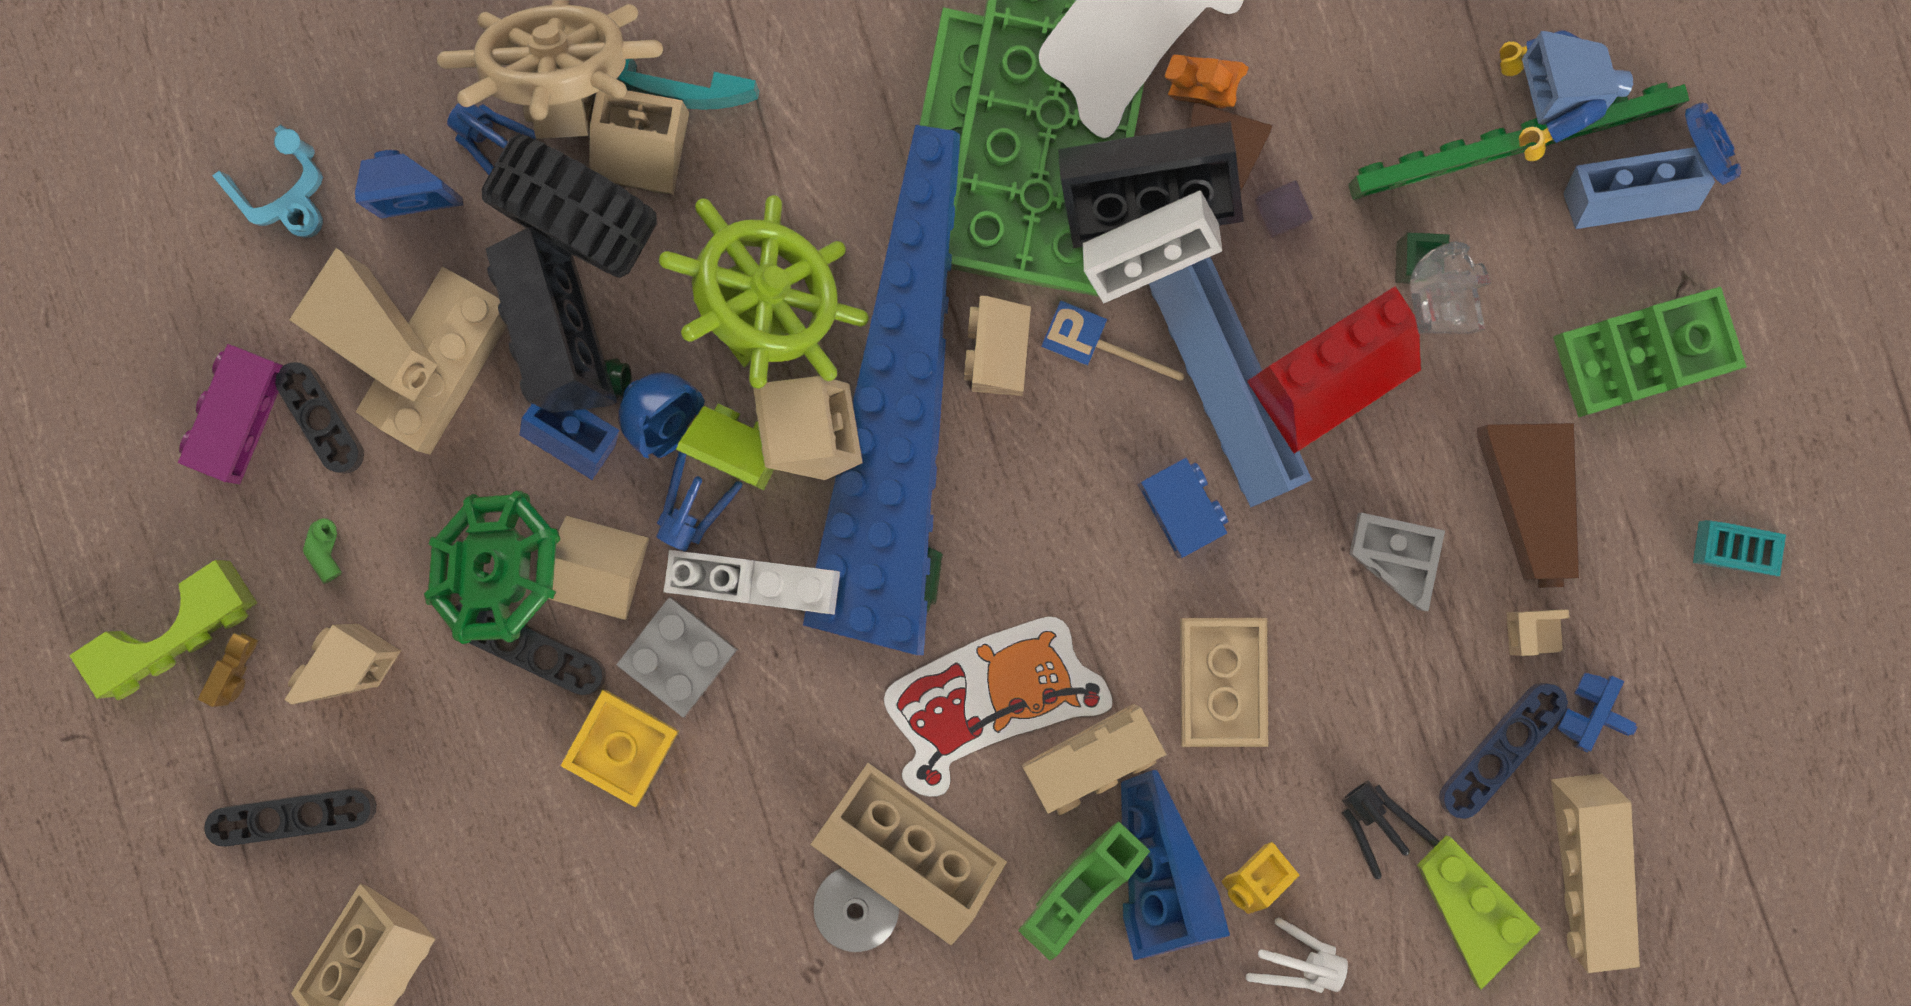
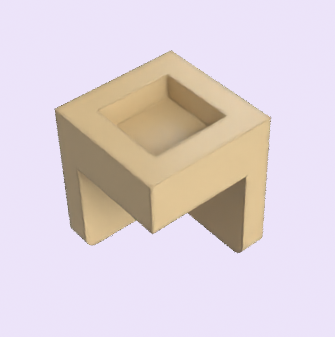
[1507,609,1569,656]

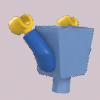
[1499,30,1633,161]

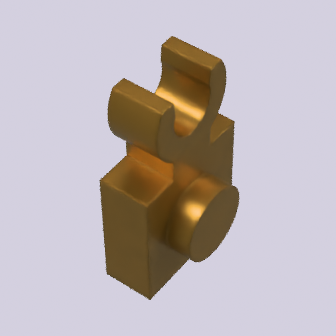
[197,633,258,707]

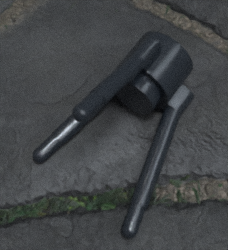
[1341,780,1440,880]

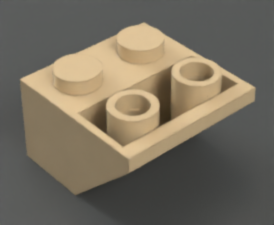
[589,90,689,195]
[964,296,1031,396]
[753,376,862,480]
[284,624,401,704]

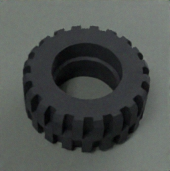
[481,134,657,278]

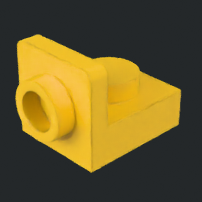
[1221,842,1300,914]

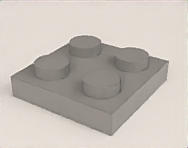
[616,597,738,717]

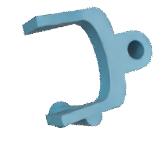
[212,124,323,238]

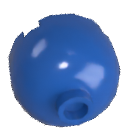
[618,372,705,458]

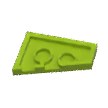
[1417,835,1541,990]

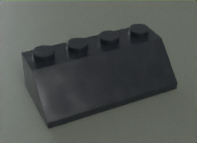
[1058,121,1244,248]
[485,227,617,413]

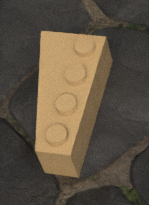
[1551,773,1640,973]

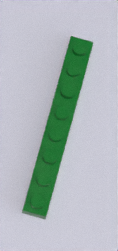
[1348,82,1690,200]

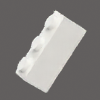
[1083,190,1222,304]

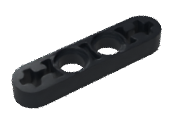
[450,603,606,695]
[204,788,377,847]

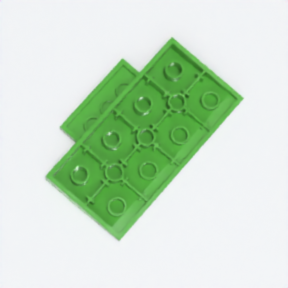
[919,0,1144,296]

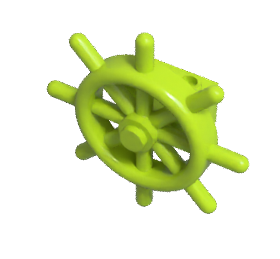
[659,195,869,389]

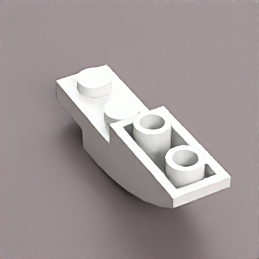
[664,550,840,614]

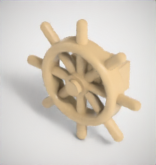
[437,0,663,139]

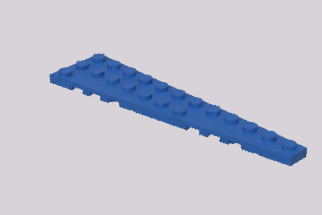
[803,125,960,655]

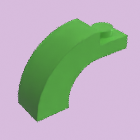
[1018,821,1150,961]

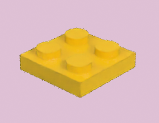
[560,690,680,808]

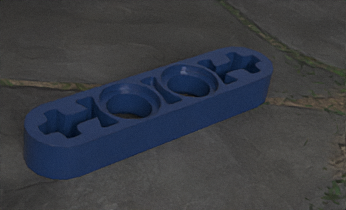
[1439,683,1568,819]

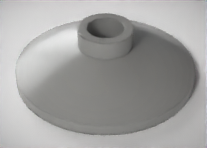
[814,868,899,952]

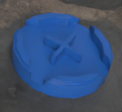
[1685,102,1741,185]

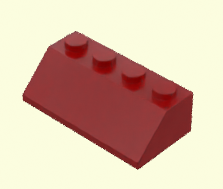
[1247,286,1421,454]

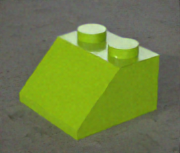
[676,403,774,490]

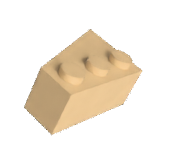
[1022,703,1167,815]

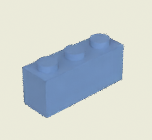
[1563,147,1715,229]

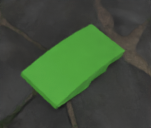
[1553,286,1747,418]

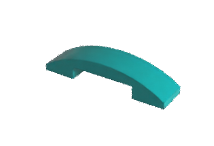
[616,59,760,110]

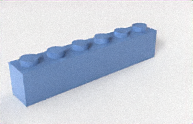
[1149,257,1312,508]

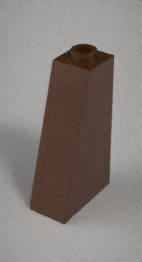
[1477,423,1579,588]

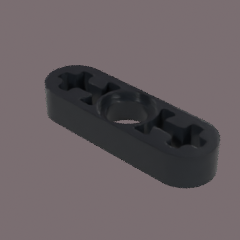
[275,362,364,474]

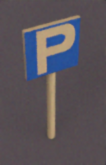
[1041,301,1184,381]

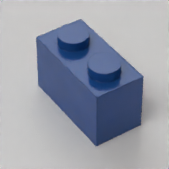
[519,404,620,480]
[1137,458,1229,559]

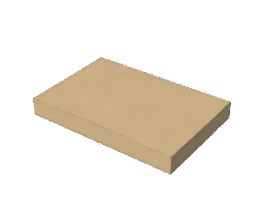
[1180,618,1268,747]

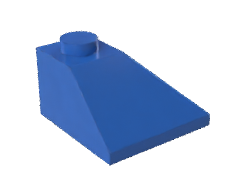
[355,150,464,219]

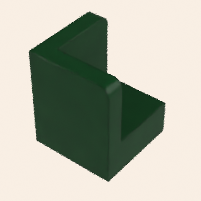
[1395,232,1450,285]

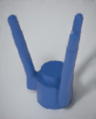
[447,103,537,175]
[656,451,743,551]

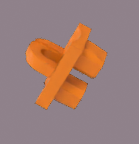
[1165,54,1249,109]

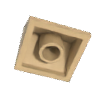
[549,516,649,620]

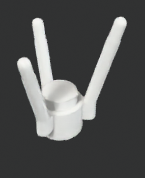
[1245,917,1348,993]

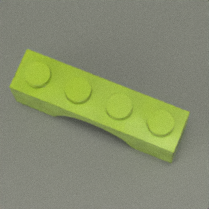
[69,560,257,700]

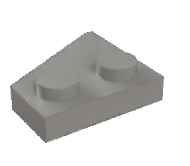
[1349,512,1445,611]

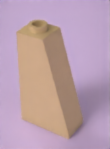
[289,248,438,401]

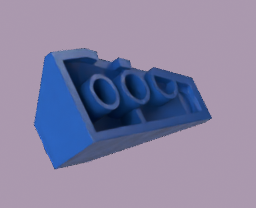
[1121,770,1230,960]

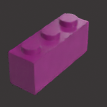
[178,344,284,485]

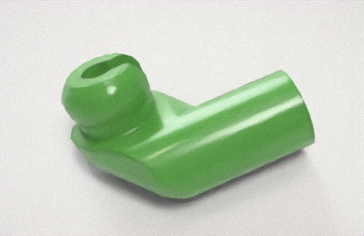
[303,518,342,584]

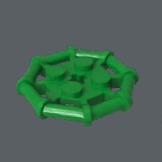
[424,490,560,644]

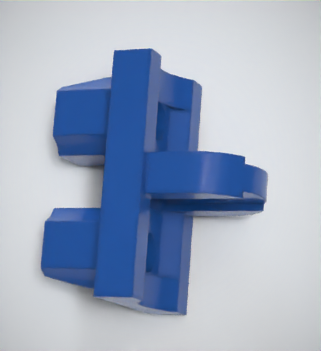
[1557,673,1638,753]

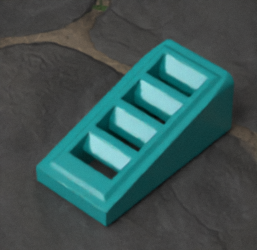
[1693,520,1786,577]

